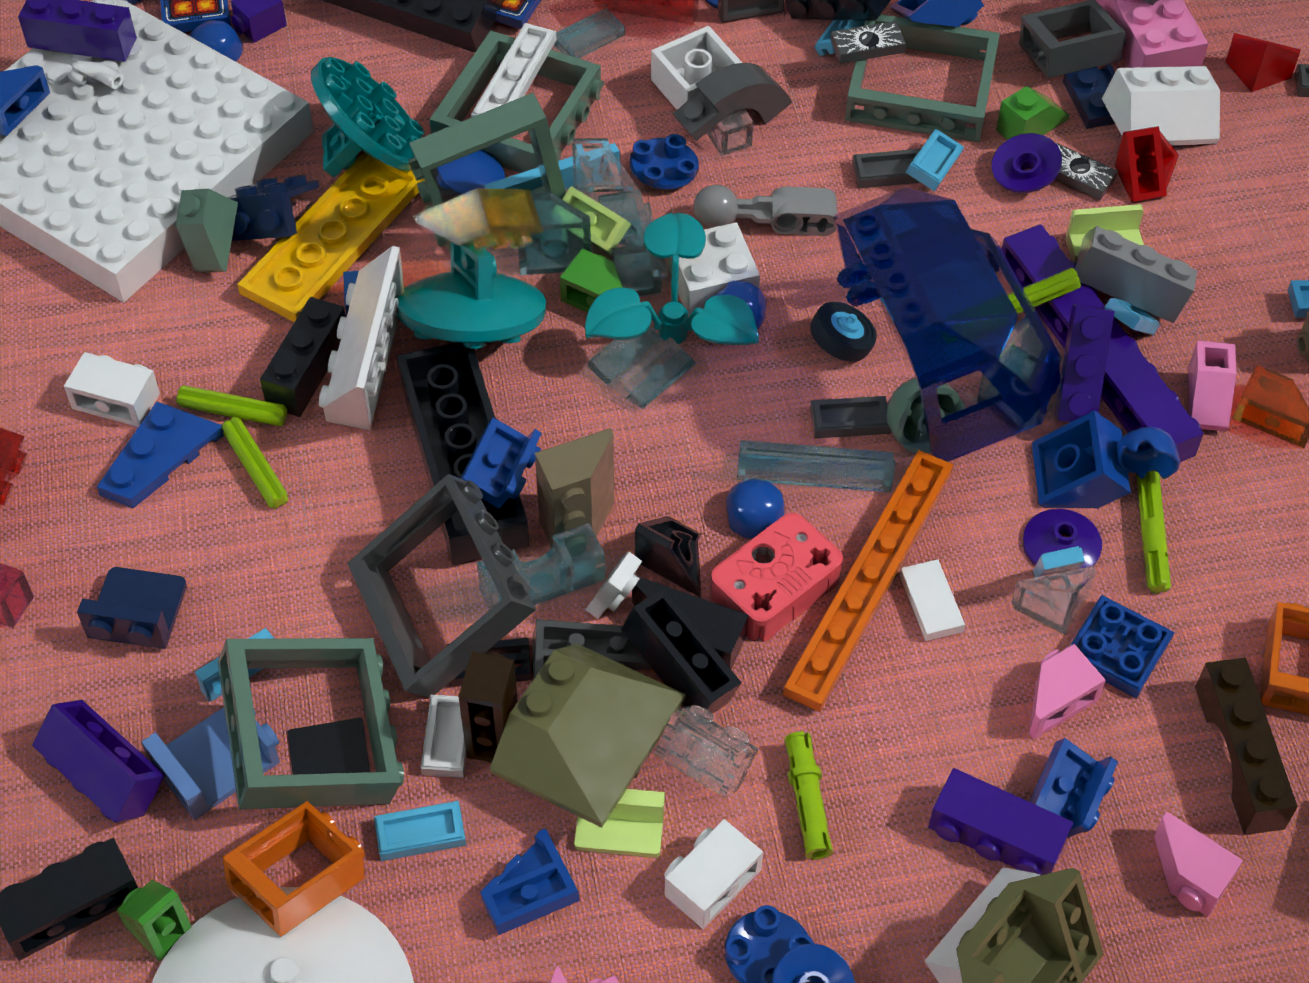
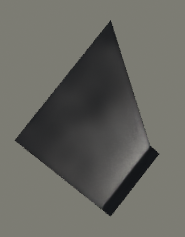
[635,516,701,598]

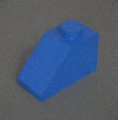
[0,65,50,137]

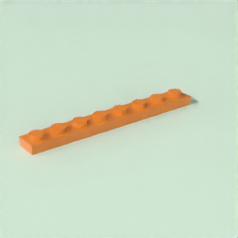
[783,450,954,712]

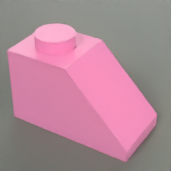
[1029,644,1106,739]
[1154,812,1244,917]

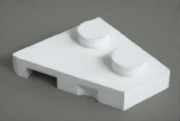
[585,552,642,619]

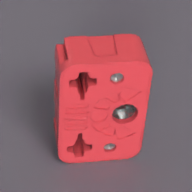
[710,513,843,642]

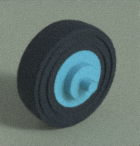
[810,302,877,362]

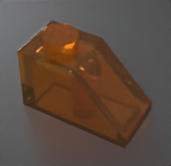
[1232,365,1309,448]

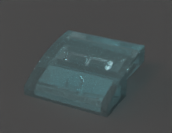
[587,327,696,409]

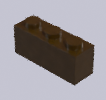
[458,652,518,763]

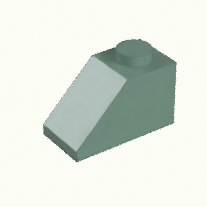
[176,188,238,273]

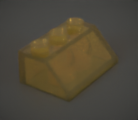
[413,188,543,250]

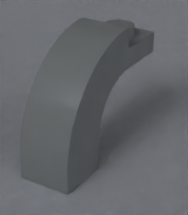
[673,63,792,141]

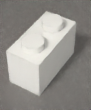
[64,352,160,427]
[664,819,763,929]

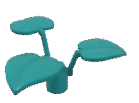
[585,213,759,345]

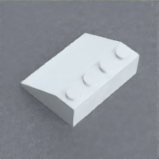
[319,246,404,431]

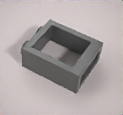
[1019,0,1126,78]

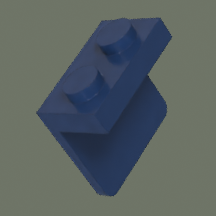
[227,175,319,241]
[77,567,187,649]

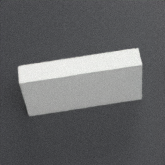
[899,559,965,641]
[421,695,466,778]

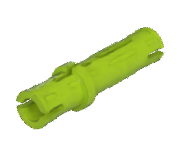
[784,731,833,860]

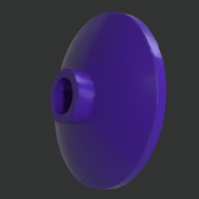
[992,133,1062,193]
[1023,509,1102,577]

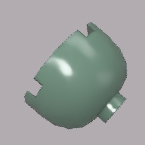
[886,376,966,453]

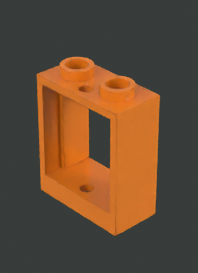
[1260,601,1309,715]
[222,801,365,937]

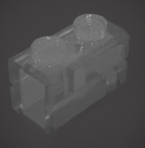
[654,705,758,798]

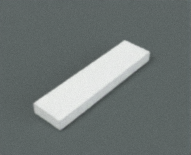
[471,23,556,117]

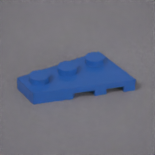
[97,402,224,508]

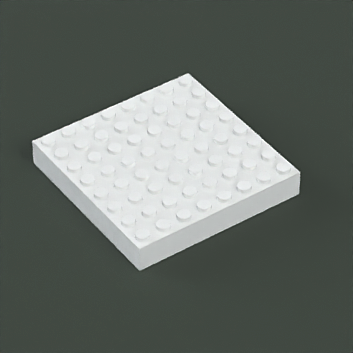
[0,0,314,303]

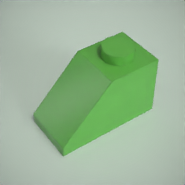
[996,86,1070,140]
[560,248,623,313]
[117,880,192,962]

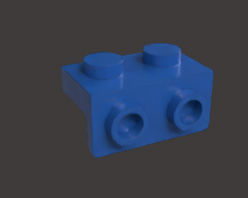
[461,417,542,508]
[1029,738,1118,838]

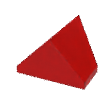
[1225,33,1301,92]
[1114,126,1179,202]

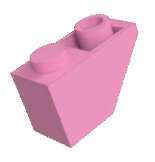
[1188,340,1236,431]

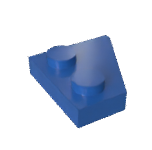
[480,828,580,935]

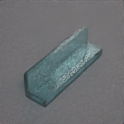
[737,440,895,492]

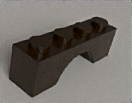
[1195,658,1298,835]

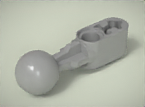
[693,185,839,236]

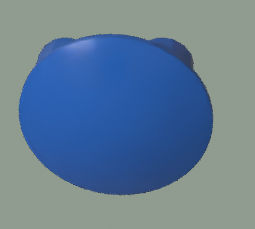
[630,134,699,190]
[436,149,505,203]
[724,905,814,983]

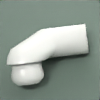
[68,60,124,89]

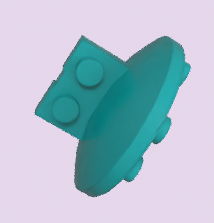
[311,57,425,178]
[397,229,546,349]

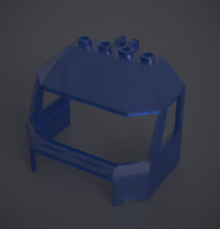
[834,187,1061,462]

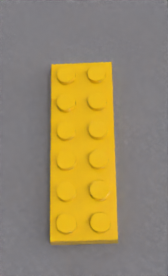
[237,152,422,322]

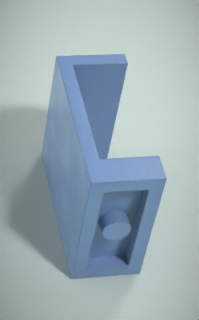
[141,689,280,820]

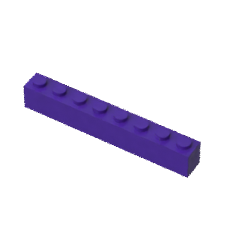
[999,224,1204,462]

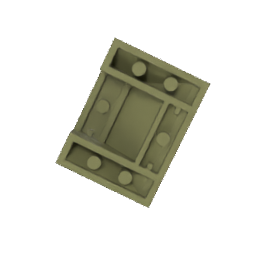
[490,643,686,828]
[956,868,1104,983]

